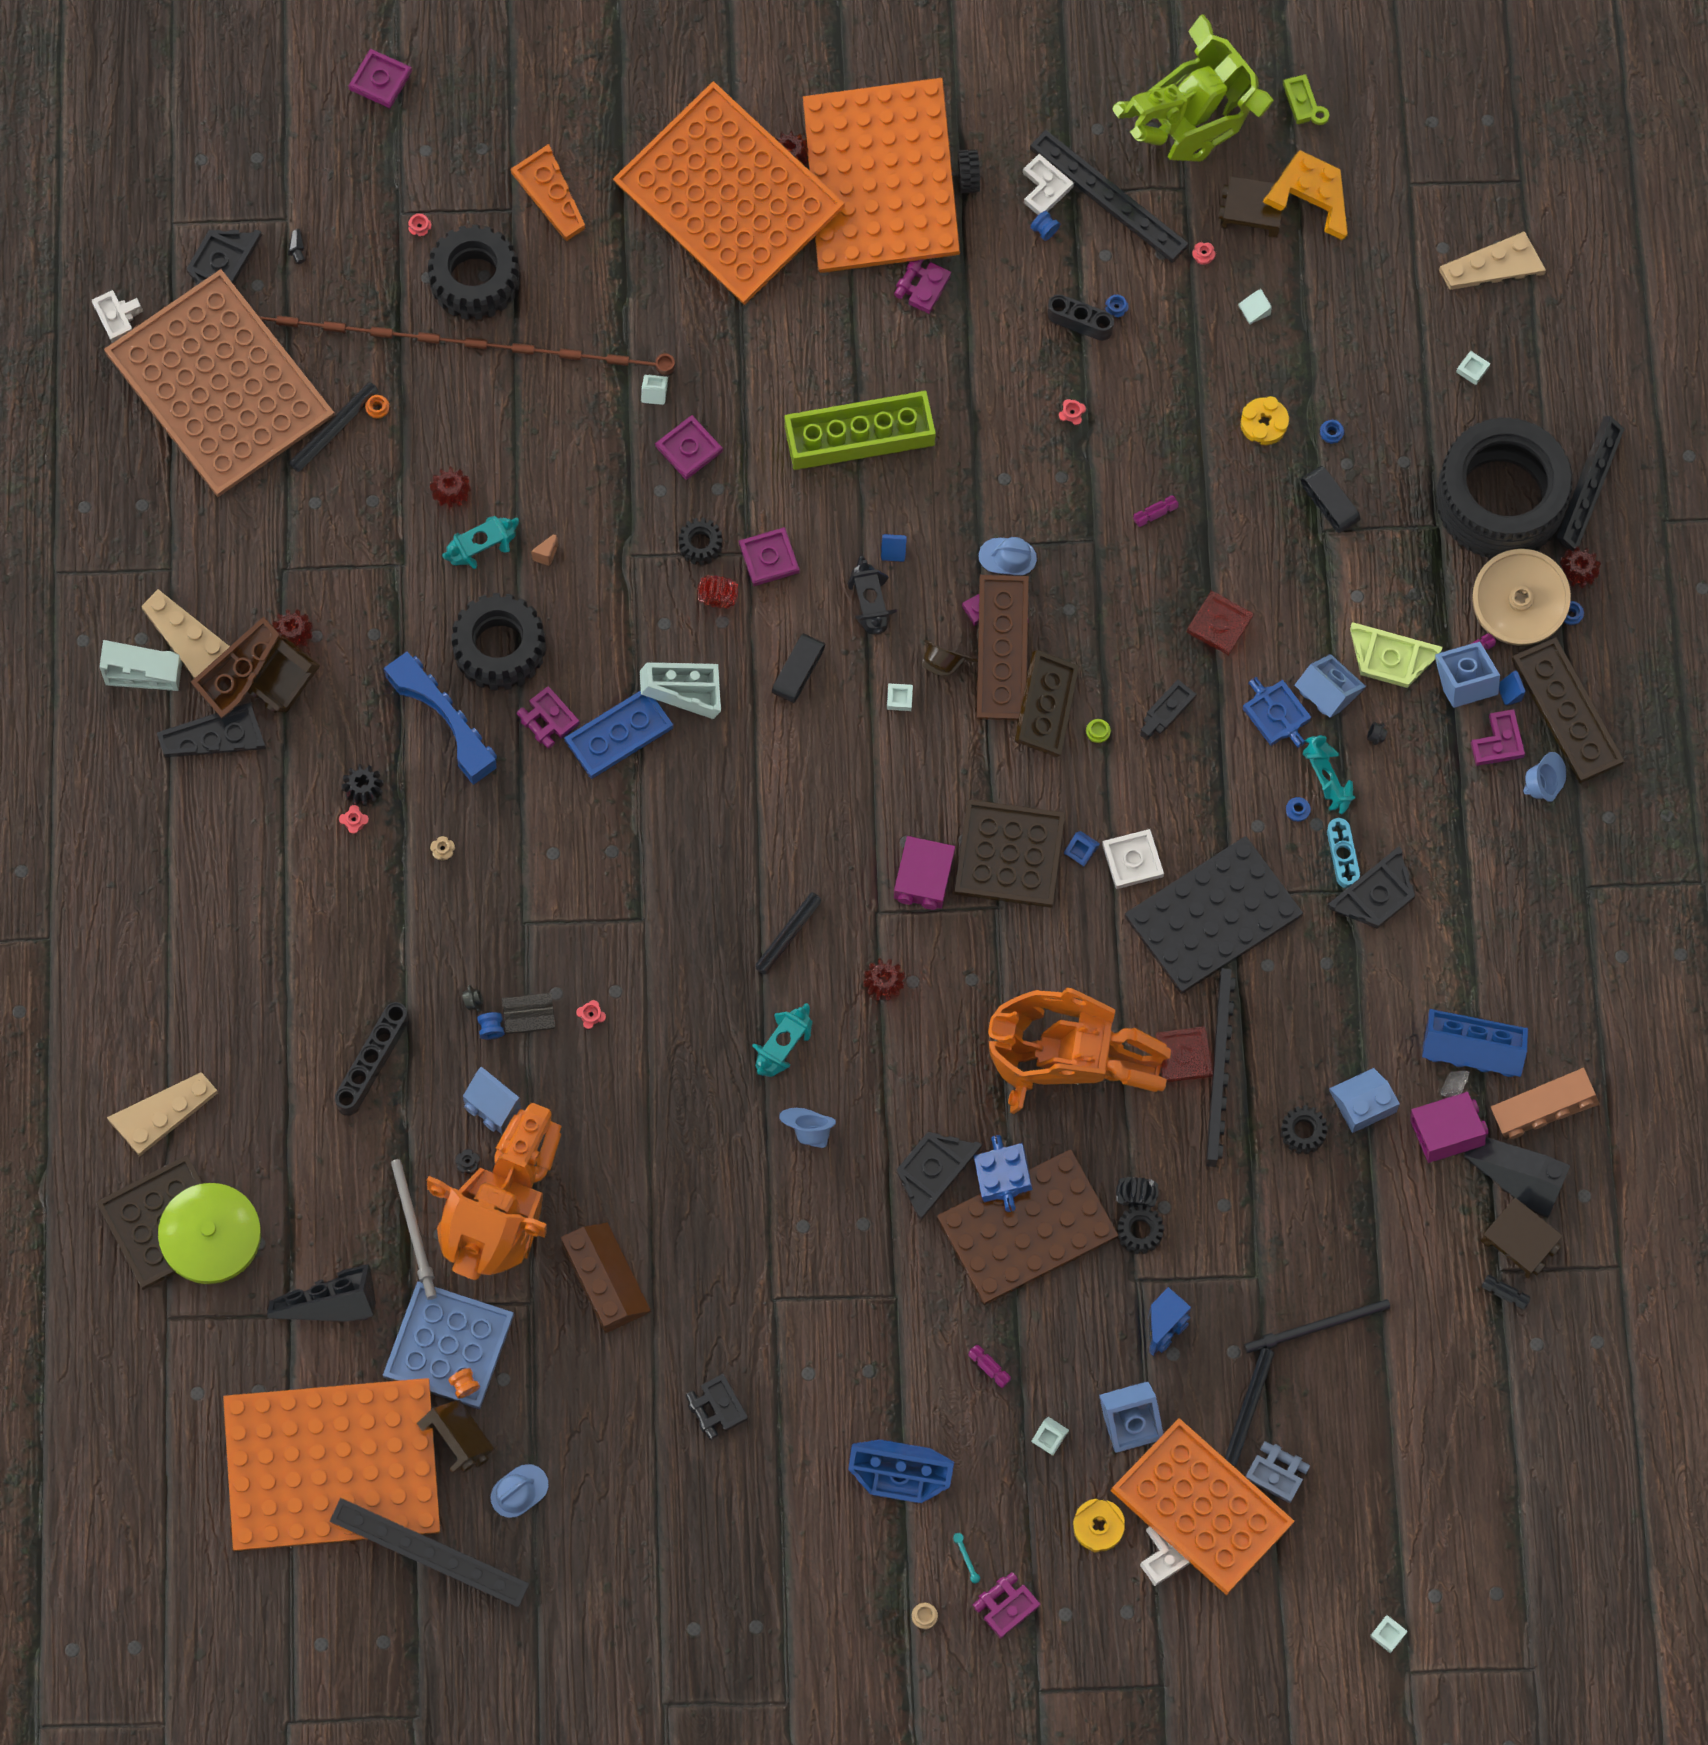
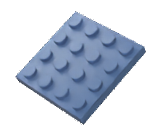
[383,1281,514,1409]

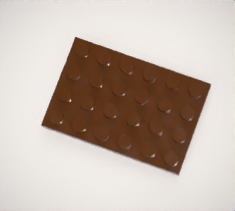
[937,1149,1119,1305]

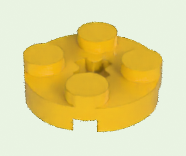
[1241,396,1289,445]
[1073,1499,1125,1552]

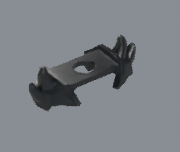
[848,555,897,635]

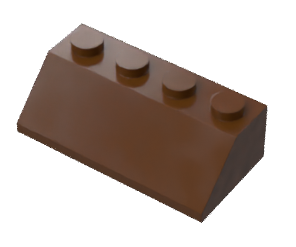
[561,1223,651,1334]

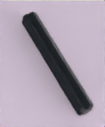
[755,892,821,975]

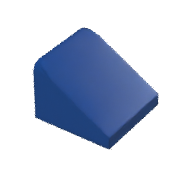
[881,534,907,562]
[1499,671,1526,706]
[1064,831,1100,866]

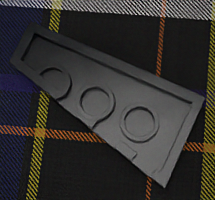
[156,702,266,758]

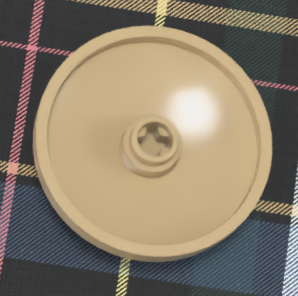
[1472,549,1571,646]

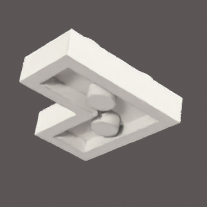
[1023,154,1074,215]
[1140,1526,1190,1586]

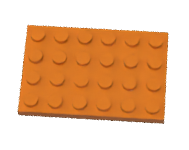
[1111,1418,1295,1595]

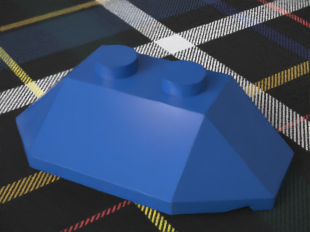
[848,1440,954,1503]

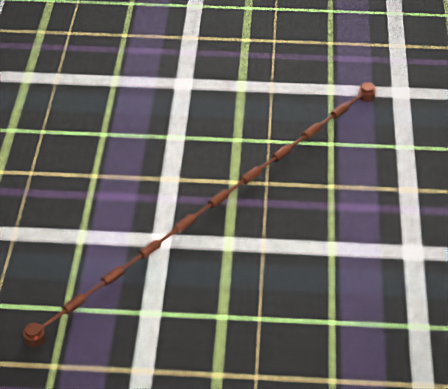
[259,315,675,375]

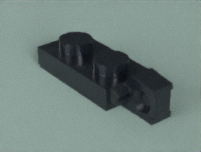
[1139,680,1197,741]

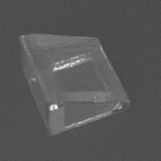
[1440,1071,1469,1098]

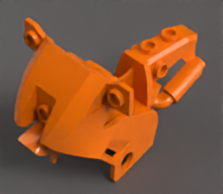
[988,988,1171,1114]
[427,1103,562,1280]

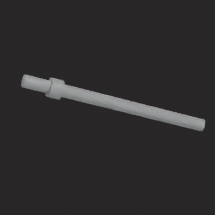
[391,1159,437,1300]

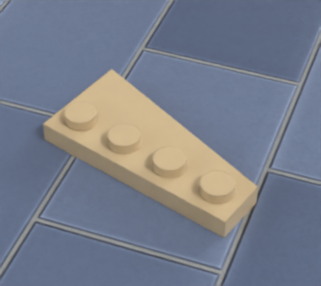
[1439,231,1546,290]
[142,589,230,678]
[107,1072,218,1156]

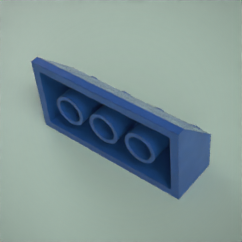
[1422,1009,1528,1077]

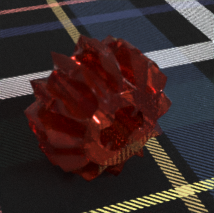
[774,131,808,165]
[430,466,471,509]
[1560,546,1601,588]
[697,575,738,608]
[272,609,313,648]
[863,958,905,1001]

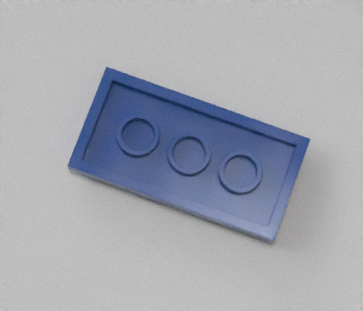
[564,691,674,779]

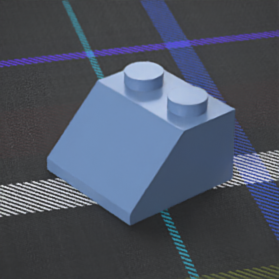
[1435,642,1500,708]
[1295,654,1366,717]
[463,1067,521,1134]
[1329,1068,1400,1133]
[1099,1381,1163,1453]

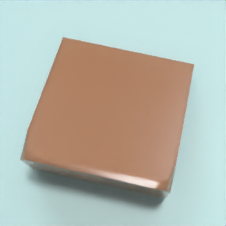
[532,535,558,566]

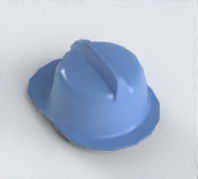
[979,537,1037,575]
[1523,752,1566,802]
[779,1108,836,1148]
[491,1464,548,1518]

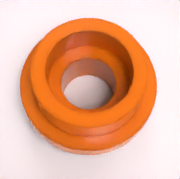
[365,395,390,418]

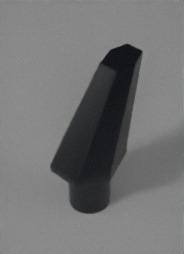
[288,229,305,264]

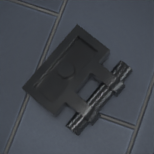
[685,1374,748,1440]

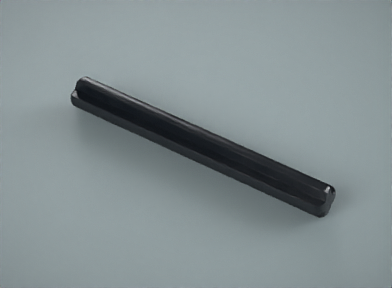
[290,382,378,472]
[1225,1348,1274,1467]

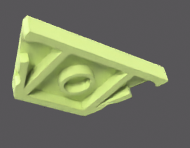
[1350,622,1442,688]

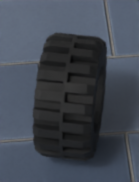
[428,225,520,320]
[451,593,546,691]

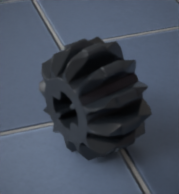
[341,764,384,807]
[1116,1176,1159,1208]

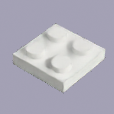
[1102,829,1164,889]

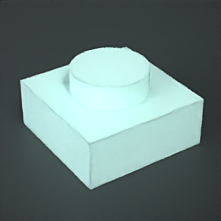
[1456,351,1490,385]
[887,683,913,711]
[1370,1615,1407,1653]

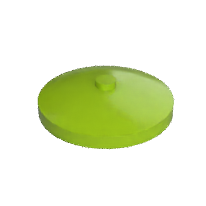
[158,1183,261,1284]

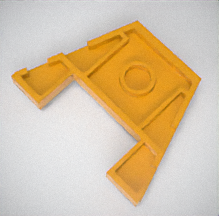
[1263,150,1347,240]

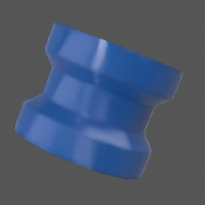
[1030,211,1060,241]
[477,1012,504,1039]

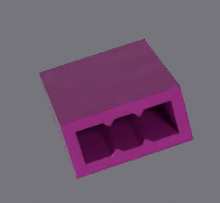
[894,836,955,910]
[1410,1092,1488,1163]

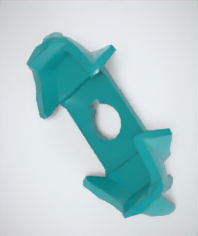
[442,516,519,569]
[1302,735,1355,814]
[752,1003,812,1077]

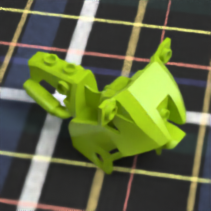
[1113,15,1274,161]

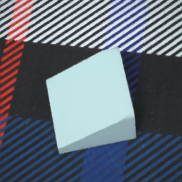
[1238,289,1272,324]
[641,375,668,405]
[1031,1417,1069,1455]

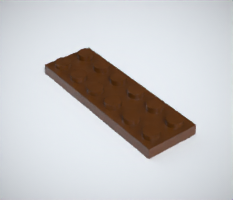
[977,575,1029,721]

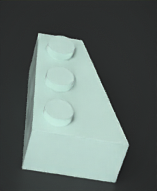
[100,640,182,691]
[640,662,721,719]

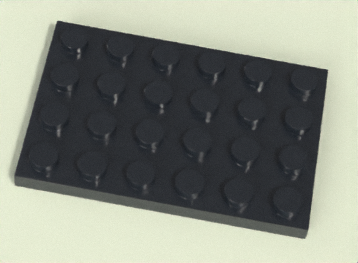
[1124,836,1303,994]

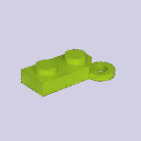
[1283,74,1329,125]

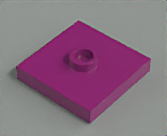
[348,49,412,108]
[655,415,723,480]
[739,527,800,587]

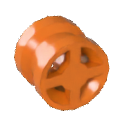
[448,1368,480,1399]

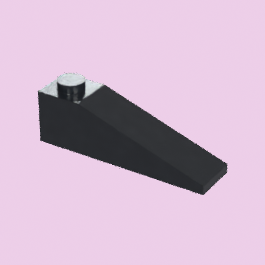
[1464,1137,1570,1218]
[267,1264,376,1322]

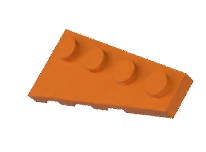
[511,144,585,241]

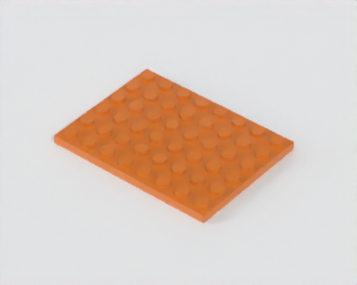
[803,78,960,273]
[613,81,845,305]
[223,1378,441,1551]

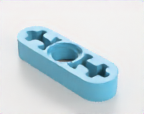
[1327,818,1360,889]

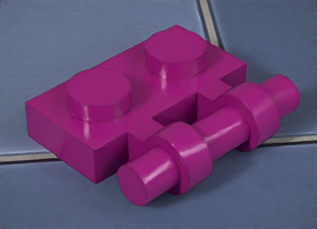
[894,259,951,314]
[516,686,580,749]
[972,1572,1040,1639]

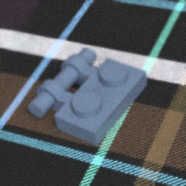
[1246,1441,1310,1503]

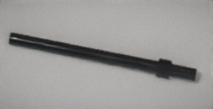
[1244,1299,1391,1354]

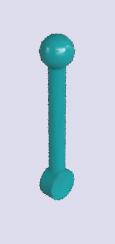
[953,1533,980,1583]

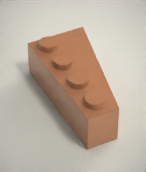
[1491,1068,1600,1139]

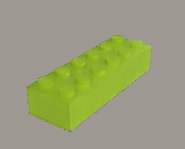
[785,391,936,470]

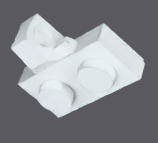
[92,290,143,343]

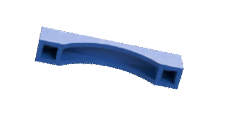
[384,651,497,785]

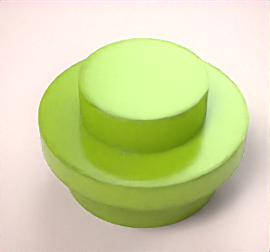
[1086,719,1111,743]

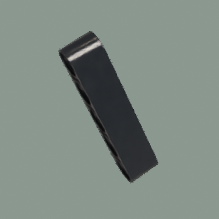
[335,1002,409,1116]

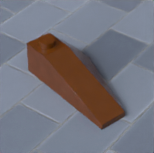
[191,617,280,718]

